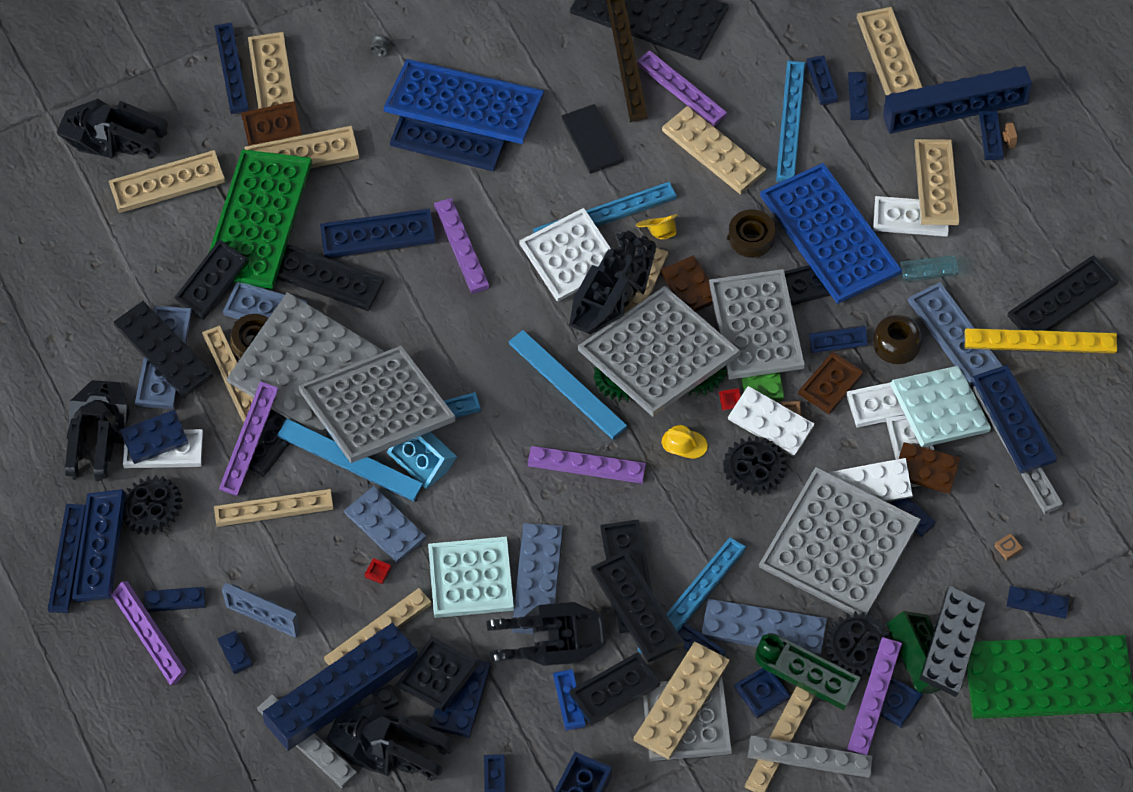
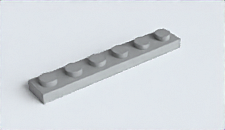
[257,695,357,789]
[748,736,872,778]

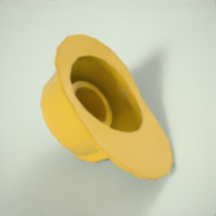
[636,214,678,239]
[661,425,708,459]

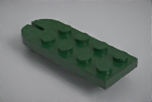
[755,633,860,710]

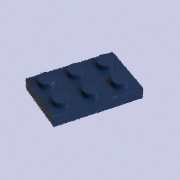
[120,410,189,464]

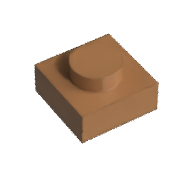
[1002,123,1018,149]

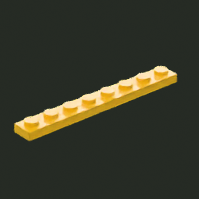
[965,328,1117,354]

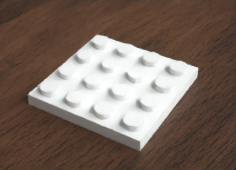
[520,208,611,302]

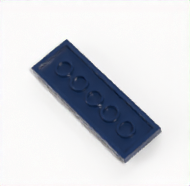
[390,116,505,172]
[320,208,435,258]
[972,365,1057,474]
[72,489,126,602]

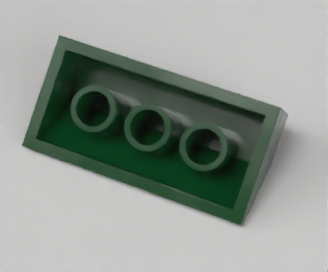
[887,611,940,694]

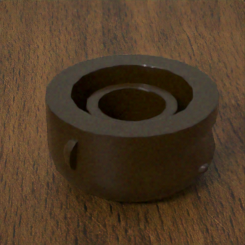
[727,209,776,258]
[230,314,269,360]
[873,315,922,364]

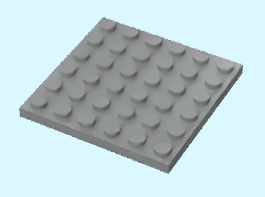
[578,286,740,417]
[226,292,384,437]
[299,346,455,463]
[759,467,920,618]

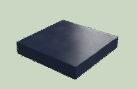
[734,668,791,718]
[880,677,923,728]

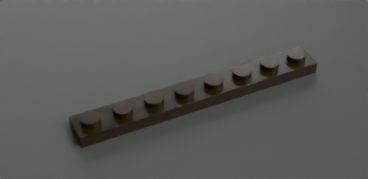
[606,0,648,122]

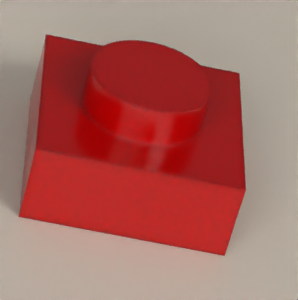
[719,388,741,411]
[365,558,391,585]

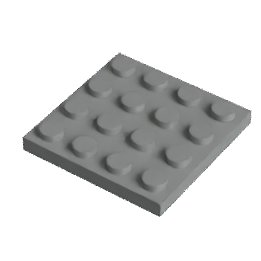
[642,676,731,761]

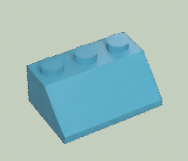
[387,432,457,489]

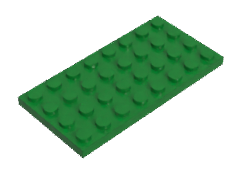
[209,149,313,289]
[967,635,1133,719]

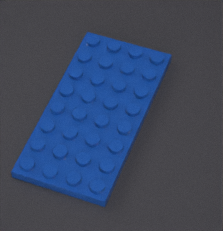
[384,59,544,144]
[760,163,902,304]

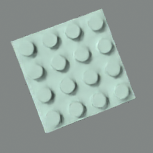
[890,366,991,447]
[428,537,514,618]

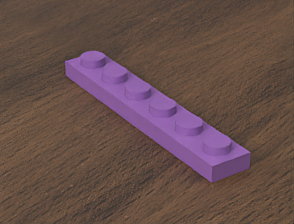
[637,51,727,127]
[434,198,489,294]
[219,381,279,497]
[528,446,646,484]
[112,581,187,685]
[847,637,902,755]

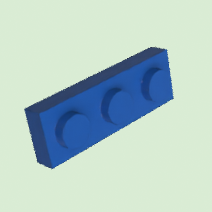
[553,669,585,731]

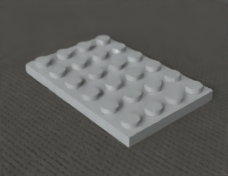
[709,269,805,379]

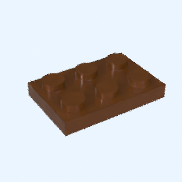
[241,101,302,146]
[661,255,713,312]
[798,352,863,415]
[899,442,960,494]

